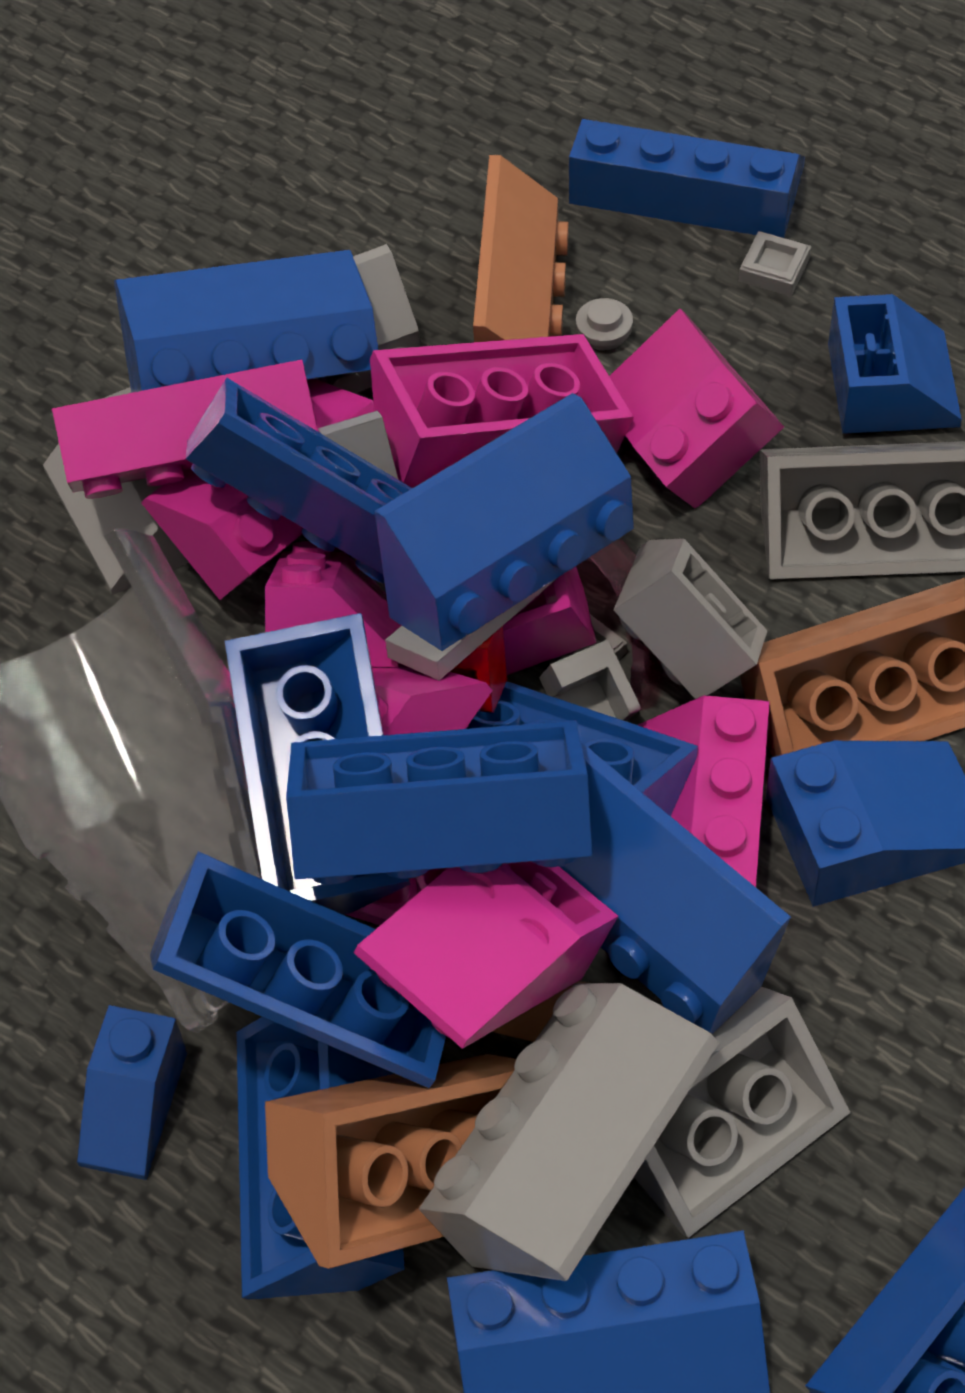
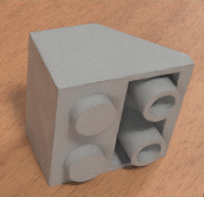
[614,539,767,699]

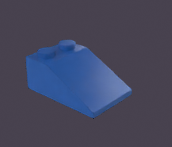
[766,740,965,907]

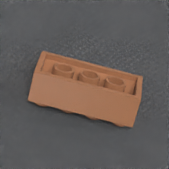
[473,155,569,342]
[740,578,965,757]
[265,1054,516,1269]

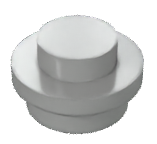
[576,298,633,350]

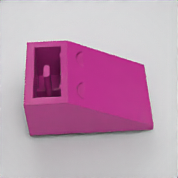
[354,861,618,1049]

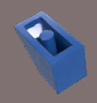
[77,1005,187,1180]

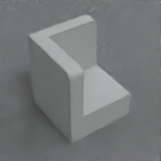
[539,639,641,721]

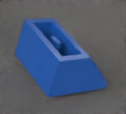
[828,294,962,434]

